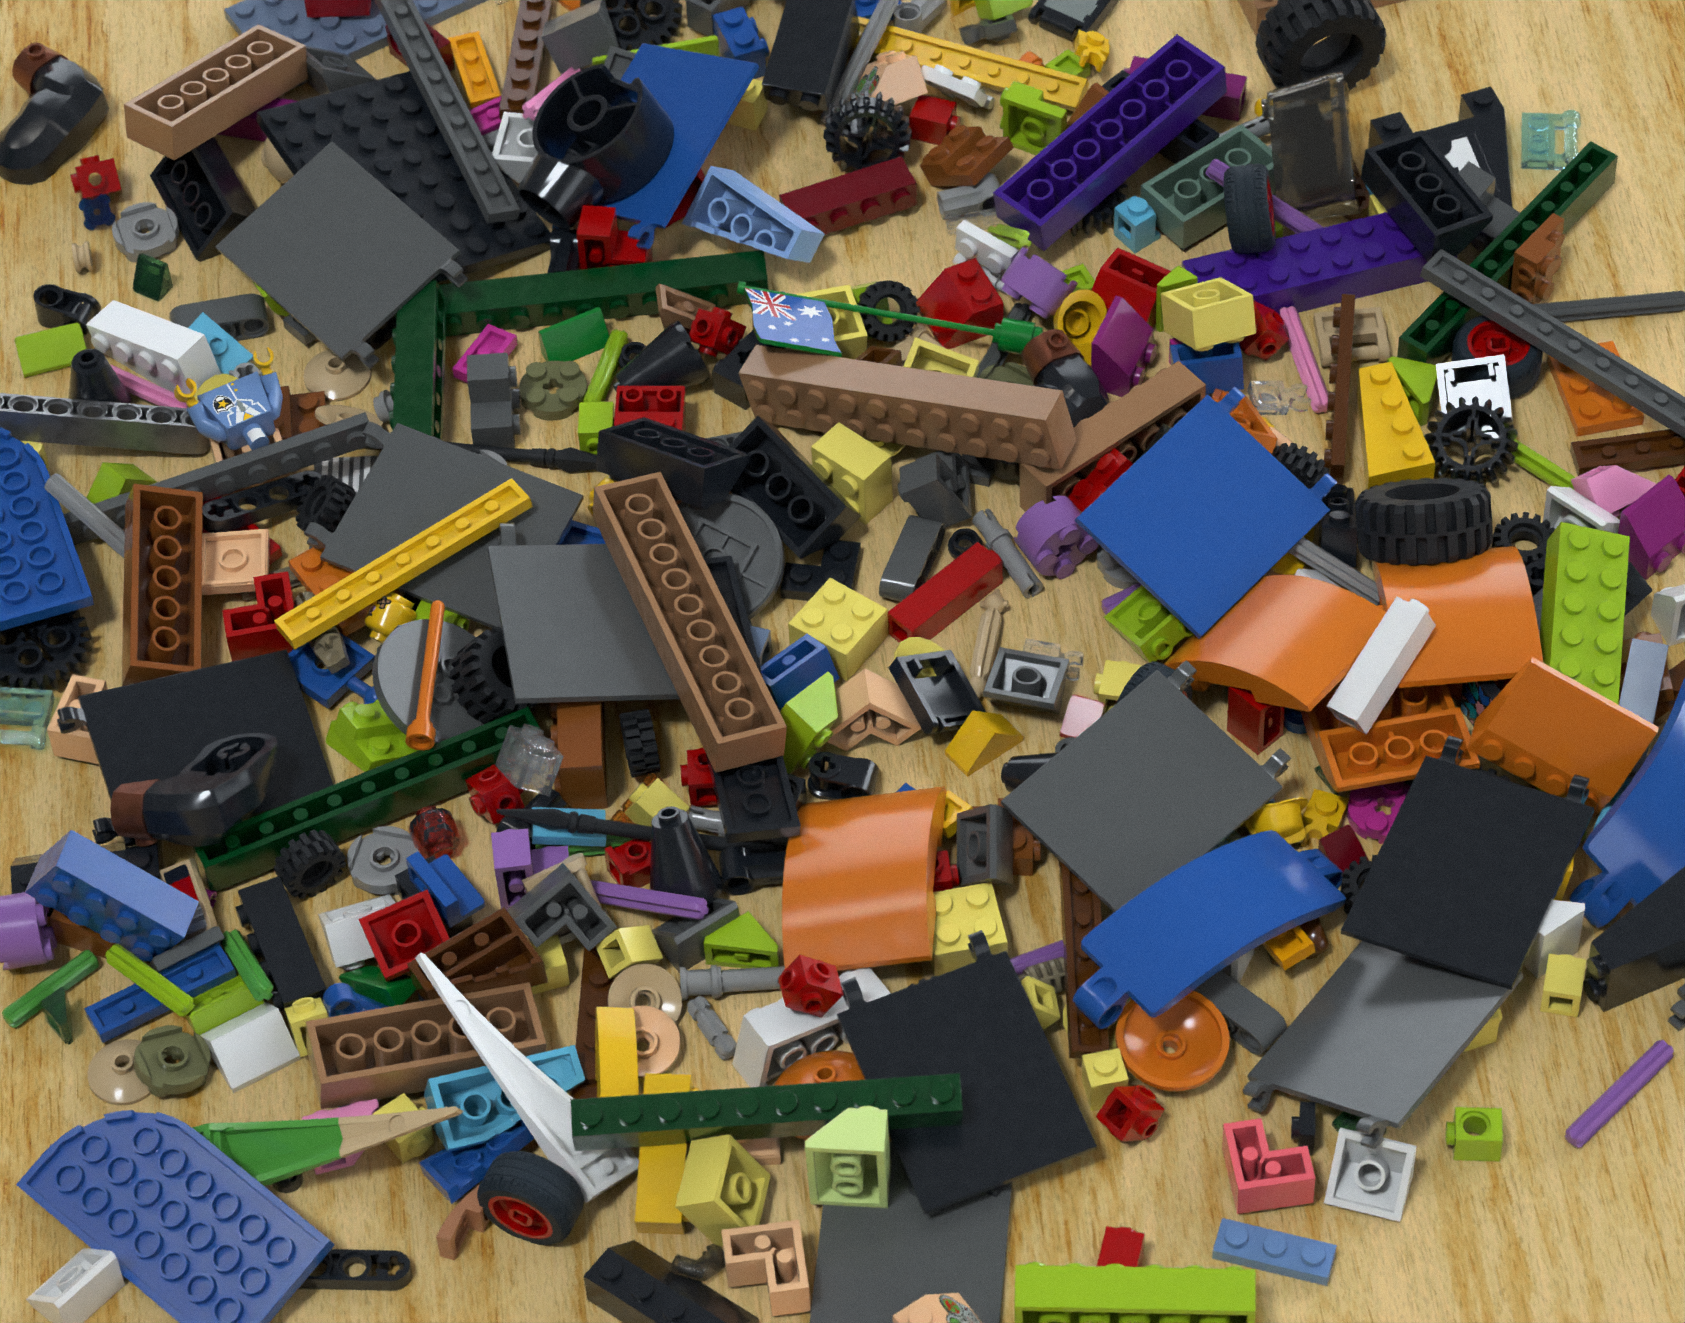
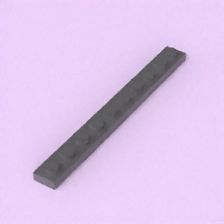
[374,0,520,223]
[1420,249,1685,438]
[63,412,369,545]

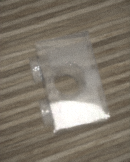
[495,724,564,796]

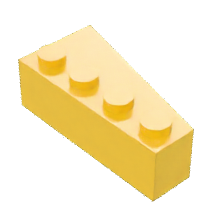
[1357,362,1435,490]
[635,1073,700,1235]

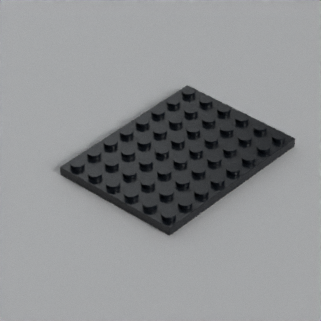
[256,71,551,282]

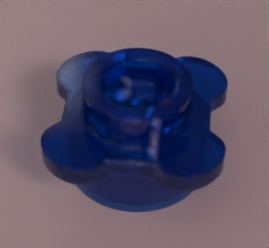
[79,194,115,230]

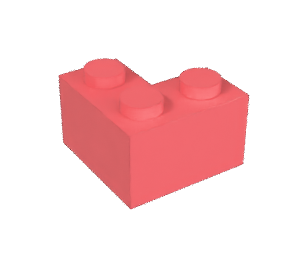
[1222,1118,1315,1214]

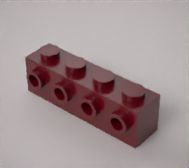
[779,156,917,235]

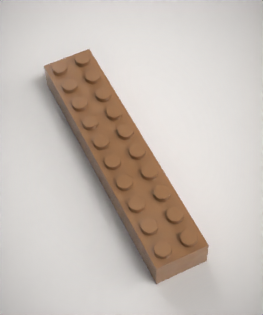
[739,345,1077,470]
[593,472,787,773]

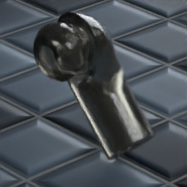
[671,1244,725,1282]

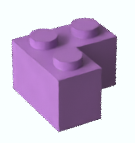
[491,828,569,910]

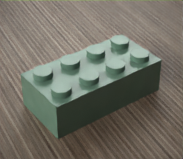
[1140,124,1285,250]

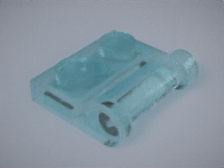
[1521,110,1581,170]
[0,687,55,750]

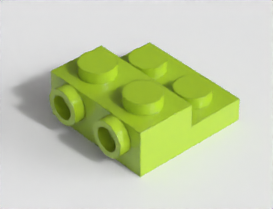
[1000,81,1067,155]
[1104,585,1194,663]
[334,699,419,771]

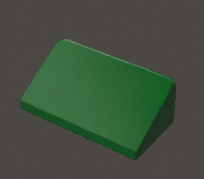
[538,307,609,362]
[339,965,416,1006]

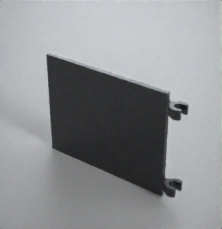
[57,649,333,847]
[1341,735,1594,990]
[837,930,1097,1215]

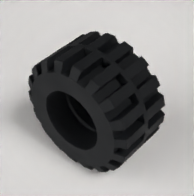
[450,627,538,724]

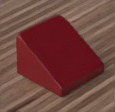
[1318,824,1369,872]

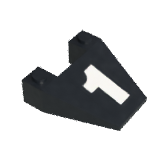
[1368,86,1512,207]

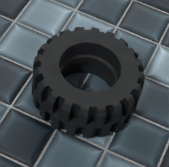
[1256,0,1386,102]
[1355,478,1493,565]

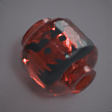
[408,806,462,859]

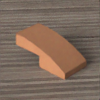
[436,1185,490,1260]

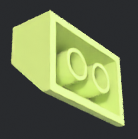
[805,1106,891,1208]

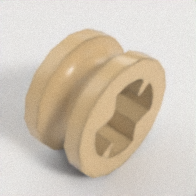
[72,241,93,272]

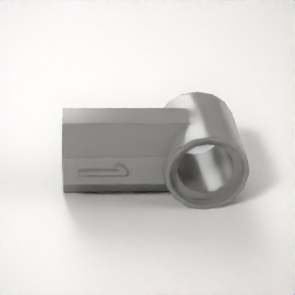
[894,0,947,34]
[937,172,1000,219]

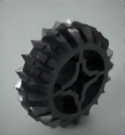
[823,90,912,171]
[1424,396,1518,485]

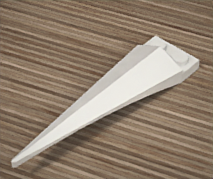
[416,952,639,1203]

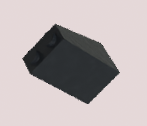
[762,0,860,111]
[1583,867,1685,1012]

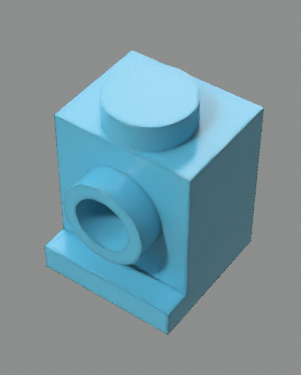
[1114,195,1160,253]

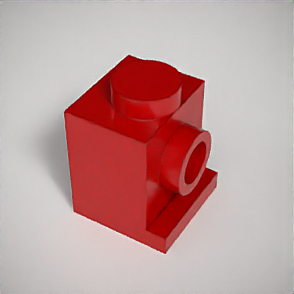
[604,839,651,888]

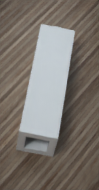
[1327,597,1436,735]

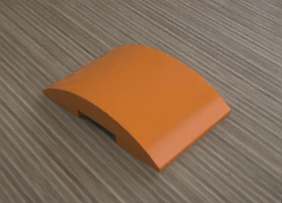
[1371,546,1543,688]
[1164,575,1386,712]
[1300,605,1480,793]
[782,786,946,971]

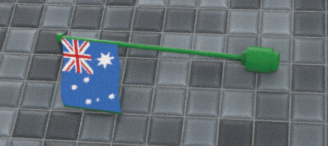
[737,281,1043,357]

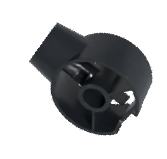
[517,63,674,230]

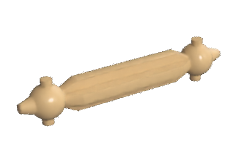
[969,589,1009,699]

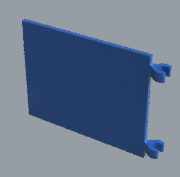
[544,43,759,250]
[1075,386,1337,639]

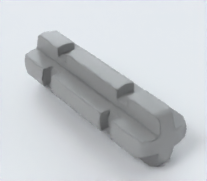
[687,996,737,1060]

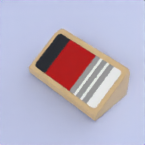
[160,858,218,941]

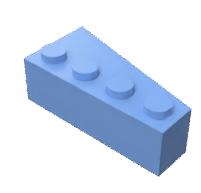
[682,166,825,263]

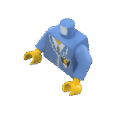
[174,347,283,450]

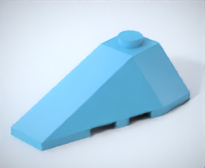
[424,1045,585,1152]

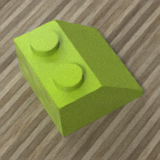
[780,672,838,774]

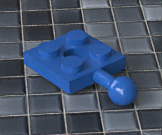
[288,633,378,709]

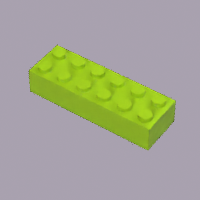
[1540,522,1630,704]
[1014,1262,1256,1323]

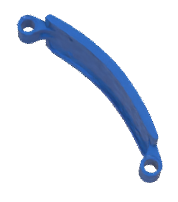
[1570,678,1685,928]
[1073,830,1346,1029]

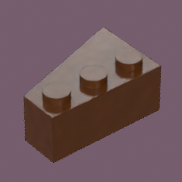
[407,907,548,1001]

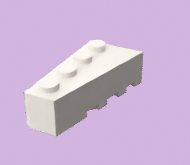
[86,300,221,396]
[732,967,891,1087]

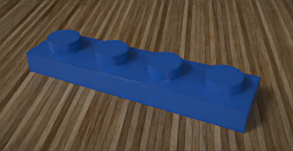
[84,943,237,1043]

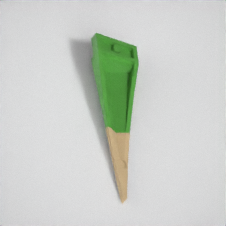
[192,1106,464,1186]

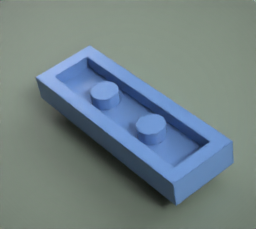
[1212,1218,1337,1286]

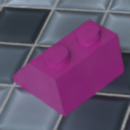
[1091,296,1157,397]
[1618,475,1685,580]

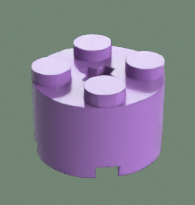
[1000,246,1078,319]
[1014,495,1098,579]
[0,892,57,970]

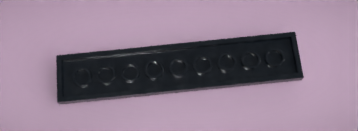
[704,556,801,844]

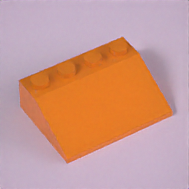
[1468,657,1659,818]

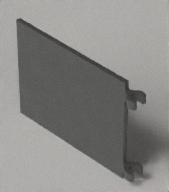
[215,142,468,369]
[304,422,584,628]
[487,523,680,704]
[1001,660,1291,912]
[1243,941,1524,1149]
[810,1142,1012,1323]

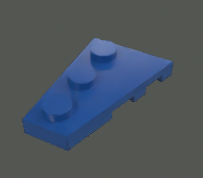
[419,1121,534,1204]

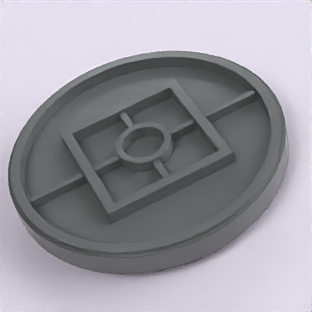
[677,494,785,620]
[372,619,506,744]

